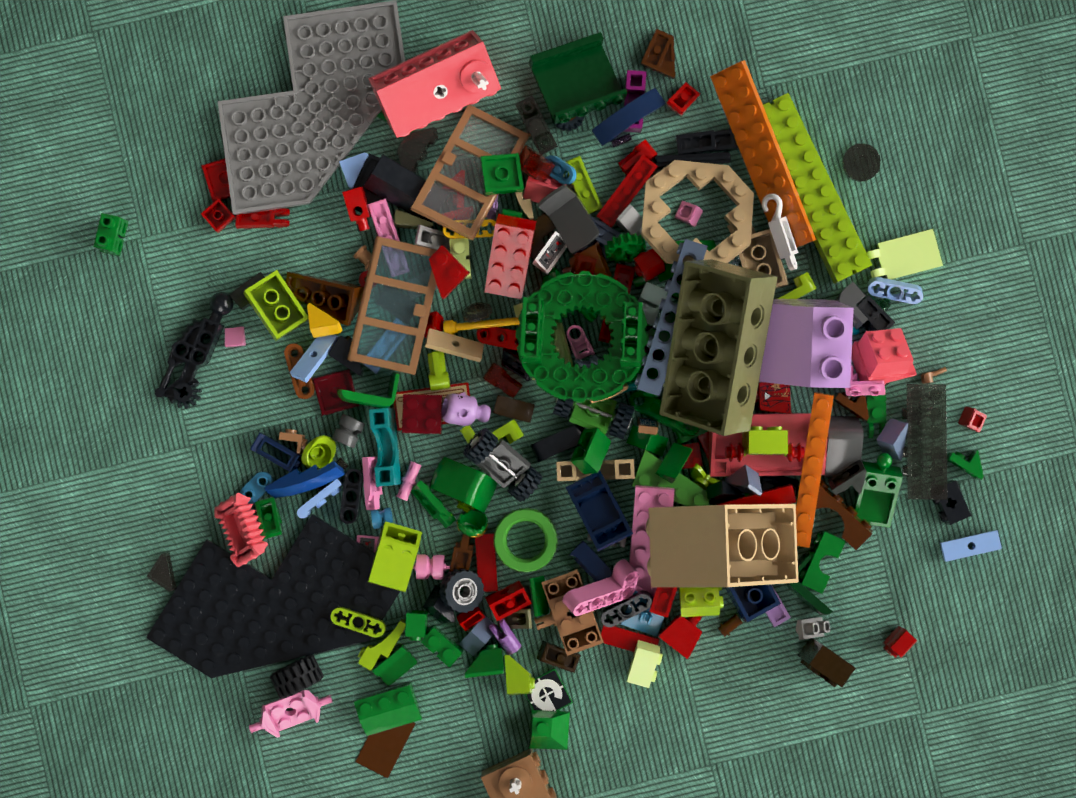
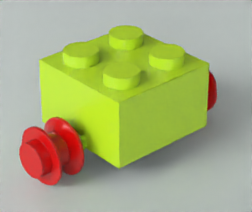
[725,426,805,462]

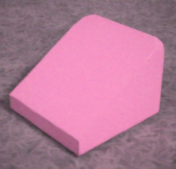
[674,200,703,227]
[225,326,246,348]

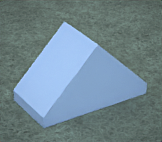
[339,152,368,189]

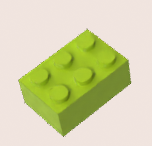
[243,270,309,342]

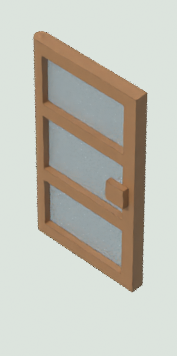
[411,104,529,240]

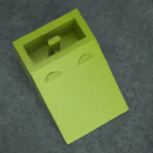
[368,521,422,592]

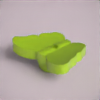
[691,463,719,489]

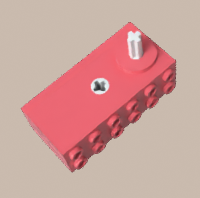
[368,30,501,138]

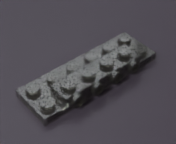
[902,384,947,500]

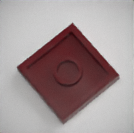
[313,369,360,416]

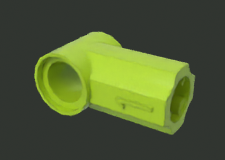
[427,351,450,391]

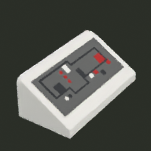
[532,231,567,275]

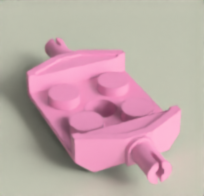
[249,690,333,738]

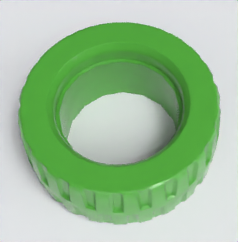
[494,508,558,572]

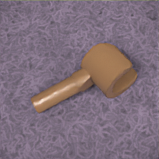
[921,367,947,384]

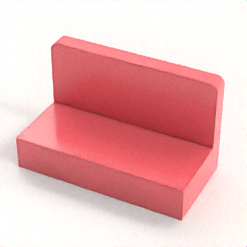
[523,170,566,203]

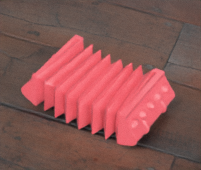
[214,493,268,567]

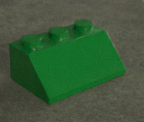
[354,682,422,736]

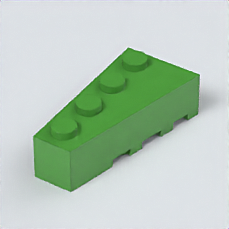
[631,450,710,506]

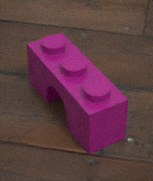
[623,70,647,133]

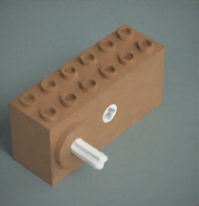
[481,748,557,798]

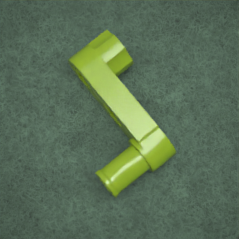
[777,272,817,299]
[459,419,524,444]

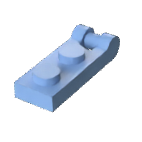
[297,478,344,518]

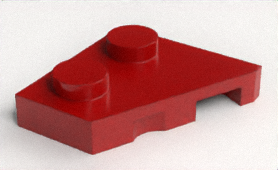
[429,245,470,299]

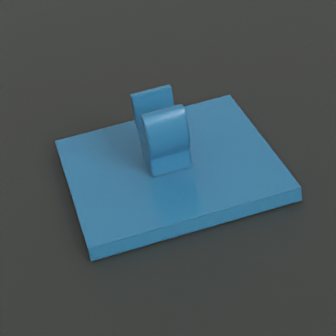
[621,591,665,637]

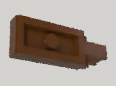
[449,534,473,588]

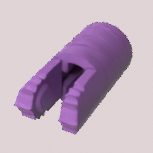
[489,619,521,655]

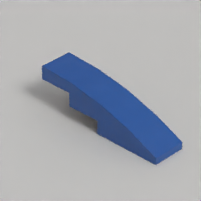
[264,461,345,498]

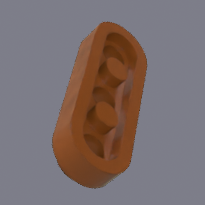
[284,343,315,399]

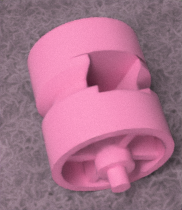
[413,554,450,580]

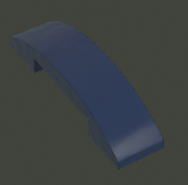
[592,88,666,147]

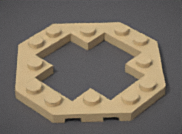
[641,160,754,264]

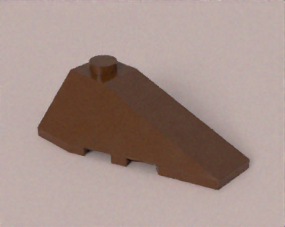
[286,272,364,326]

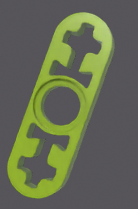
[331,607,386,638]

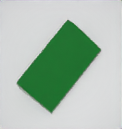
[655,443,693,484]
[529,575,549,617]

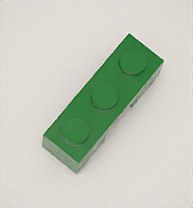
[798,531,846,594]

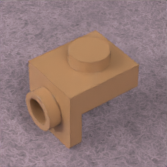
[279,429,308,454]

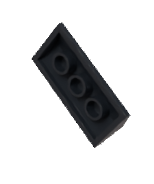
[363,154,449,222]

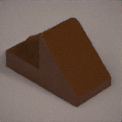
[833,392,869,421]

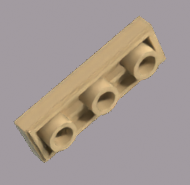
[425,328,484,362]

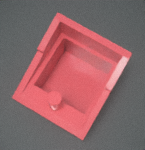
[851,328,917,385]

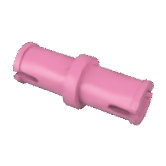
[396,461,422,501]

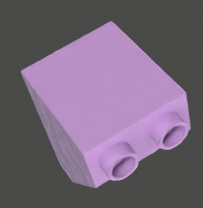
[759,299,854,388]

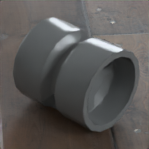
[332,414,365,448]

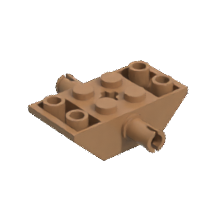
[534,569,604,656]

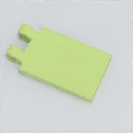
[867,229,943,280]

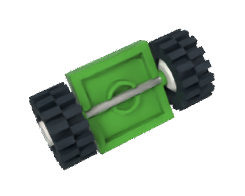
[552,398,635,440]

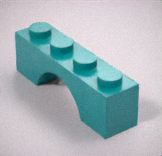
[369,408,402,487]

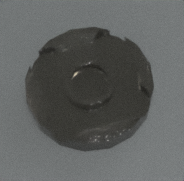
[842,144,881,182]

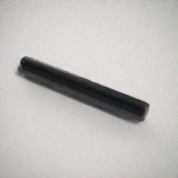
[655,152,731,167]

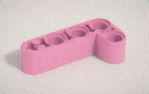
[563,559,639,616]

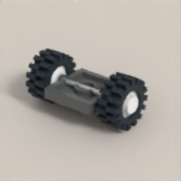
[463,428,542,502]

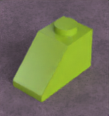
[505,655,535,695]

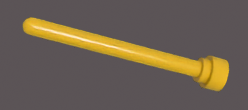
[443,317,520,335]

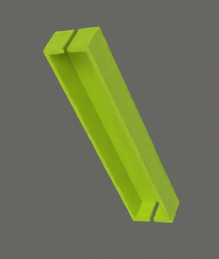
[763,93,872,284]

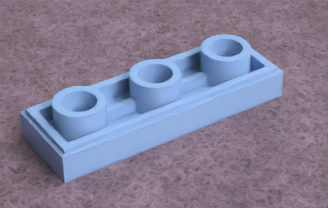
[290,335,339,383]
[940,530,1002,562]

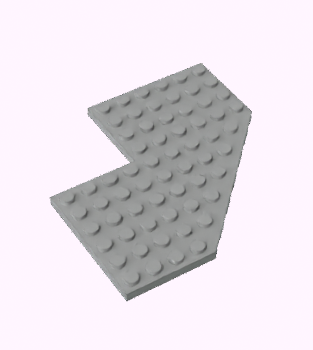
[218,0,405,215]

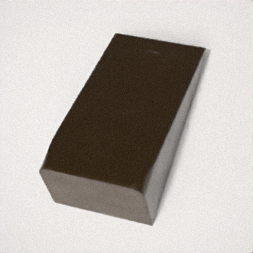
[493,395,535,423]
[537,641,581,673]

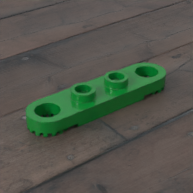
[629,391,700,437]

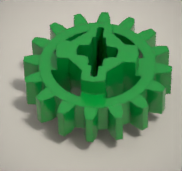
[604,233,647,264]

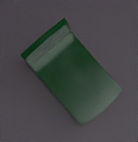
[785,553,833,615]

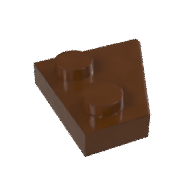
[640,29,675,80]

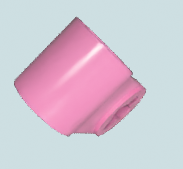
[566,325,595,360]

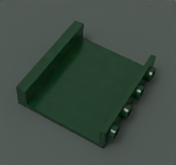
[529,32,627,124]

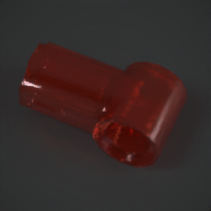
[482,362,523,398]

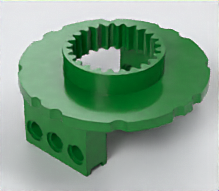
[516,271,649,403]

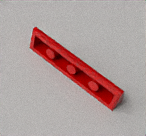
[716,484,796,505]

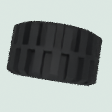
[270,655,324,698]

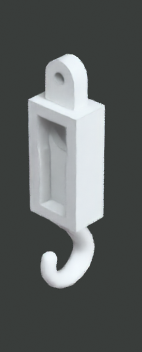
[762,193,798,271]

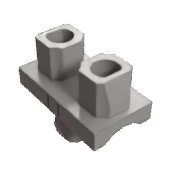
[796,617,830,640]

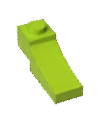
[357,619,406,671]

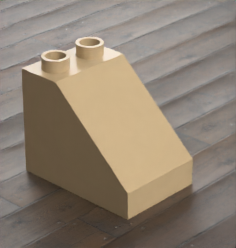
[646,504,799,587]

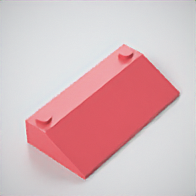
[709,413,828,477]

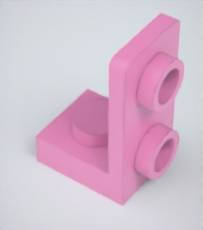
[845,366,886,397]

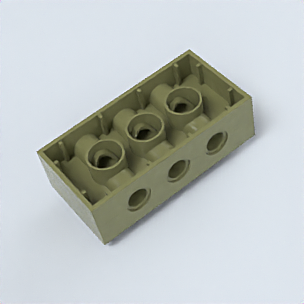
[659,259,778,436]

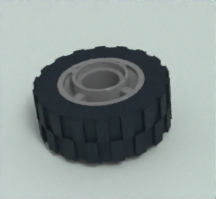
[439,568,484,613]

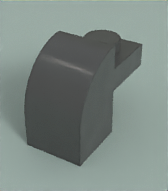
[835,282,868,330]

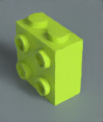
[679,587,724,617]

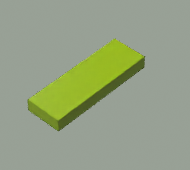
[566,156,603,214]

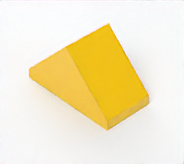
[307,303,343,338]

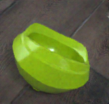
[301,435,336,469]

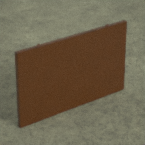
[356,722,416,778]

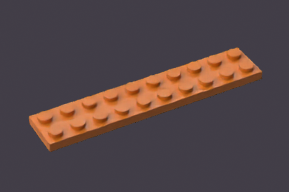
[710,60,816,247]

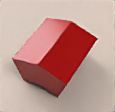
[456,606,485,631]

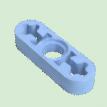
[868,277,923,304]

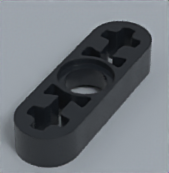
[601,590,652,627]

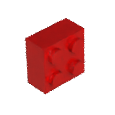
[201,198,236,233]
[682,442,703,469]

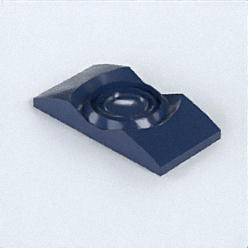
[566,470,633,551]

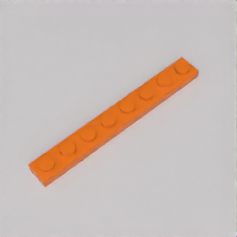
[796,392,834,548]

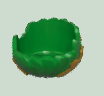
[456,509,488,538]

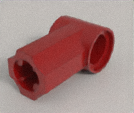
[618,139,658,175]

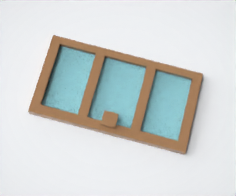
[347,236,437,375]

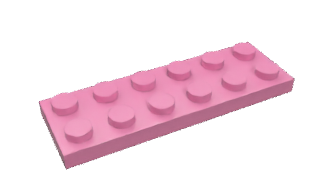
[629,485,674,597]

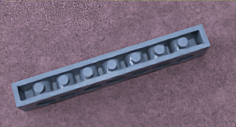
[635,239,708,396]

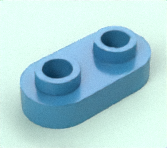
[542,155,576,185]
[240,472,274,504]

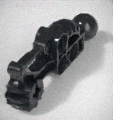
[155,292,234,409]

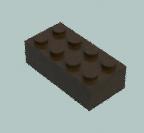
[798,638,856,687]

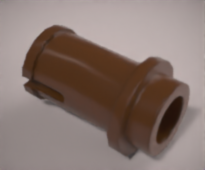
[718,614,743,637]

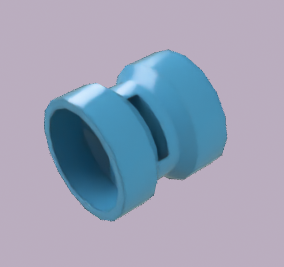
[371,508,393,529]

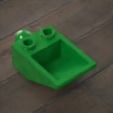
[854,453,903,528]

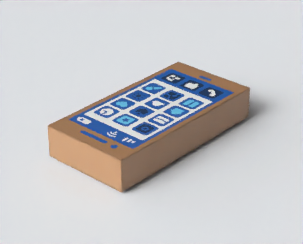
[637,417,658,435]

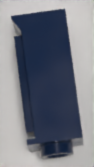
[250,433,302,472]
[569,541,613,582]

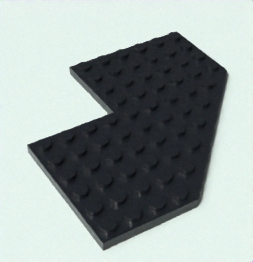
[146,514,400,678]

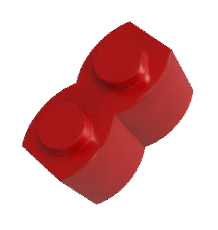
[882,626,917,658]

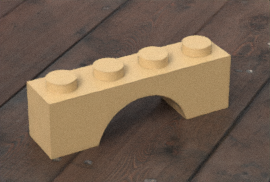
[556,459,635,481]

